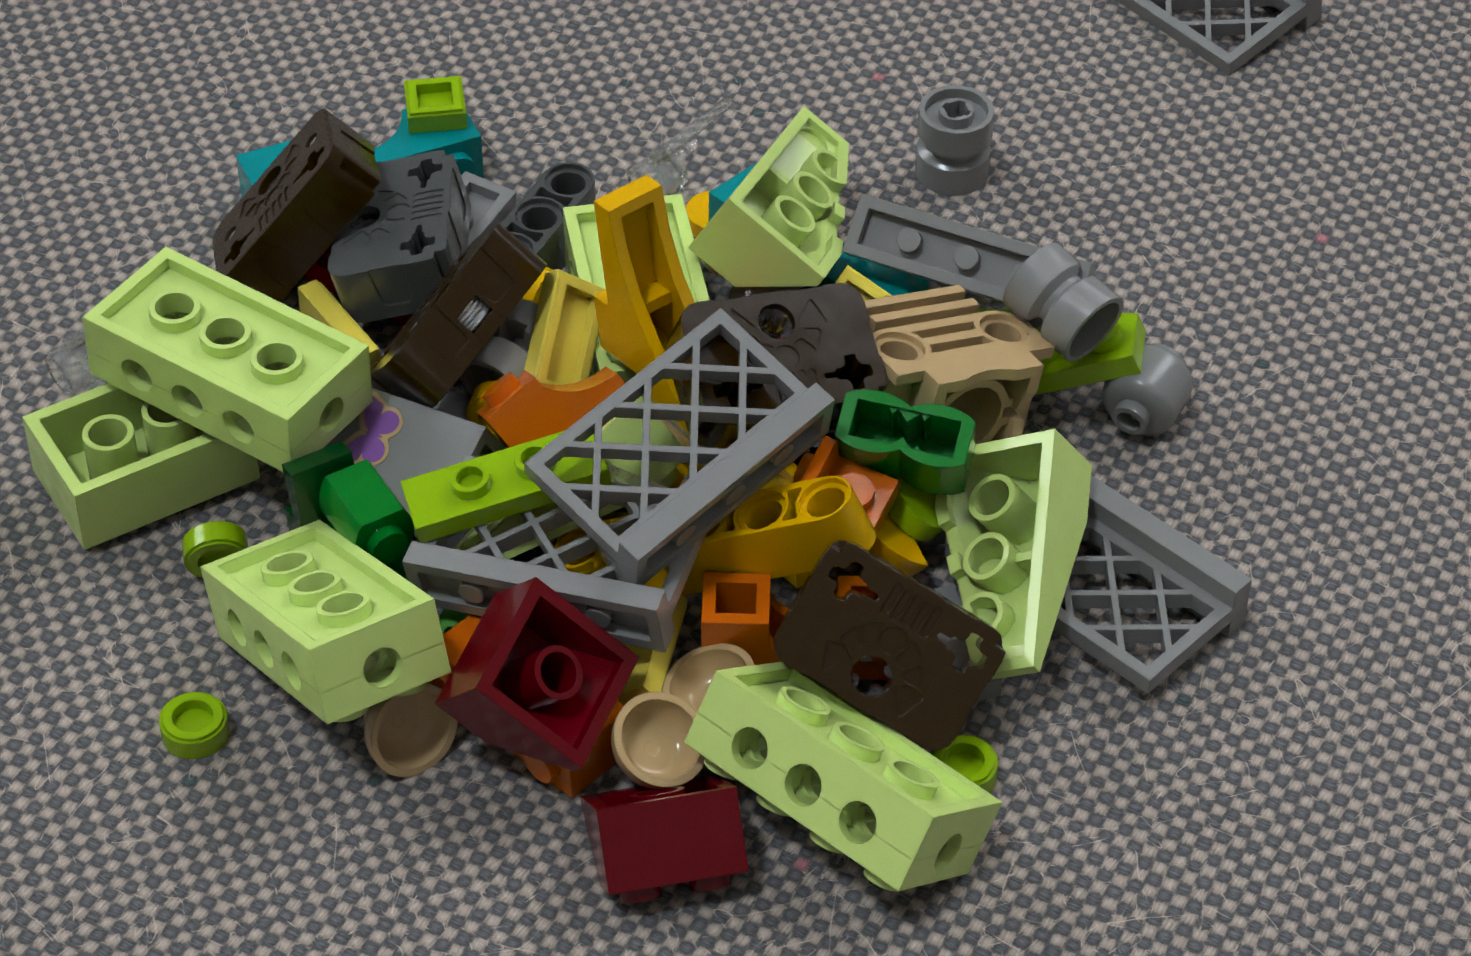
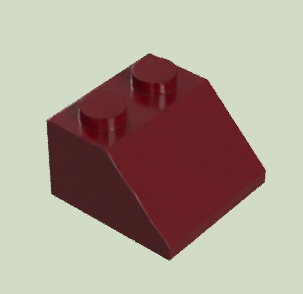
[434,577,639,771]
[580,774,749,903]

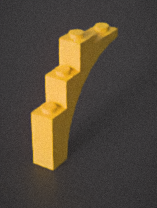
[593,174,834,588]

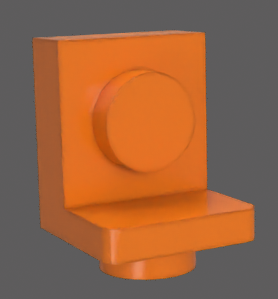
[792,435,900,536]

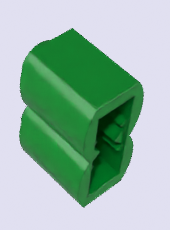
[835,390,976,495]
[319,459,414,580]

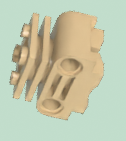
[864,285,1055,479]

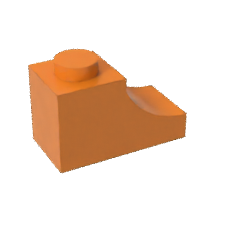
[477,366,625,448]

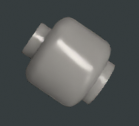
[1101,343,1194,436]

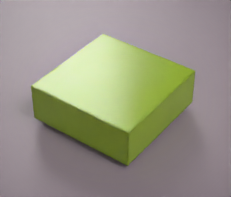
[404,76,467,134]

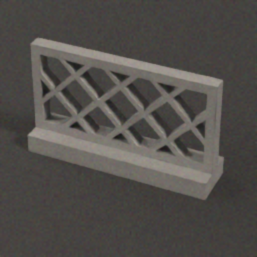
[1116,0,1322,76]
[842,193,1096,303]
[524,308,835,585]
[402,455,706,653]
[945,475,1252,694]

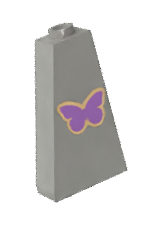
[324,388,506,548]

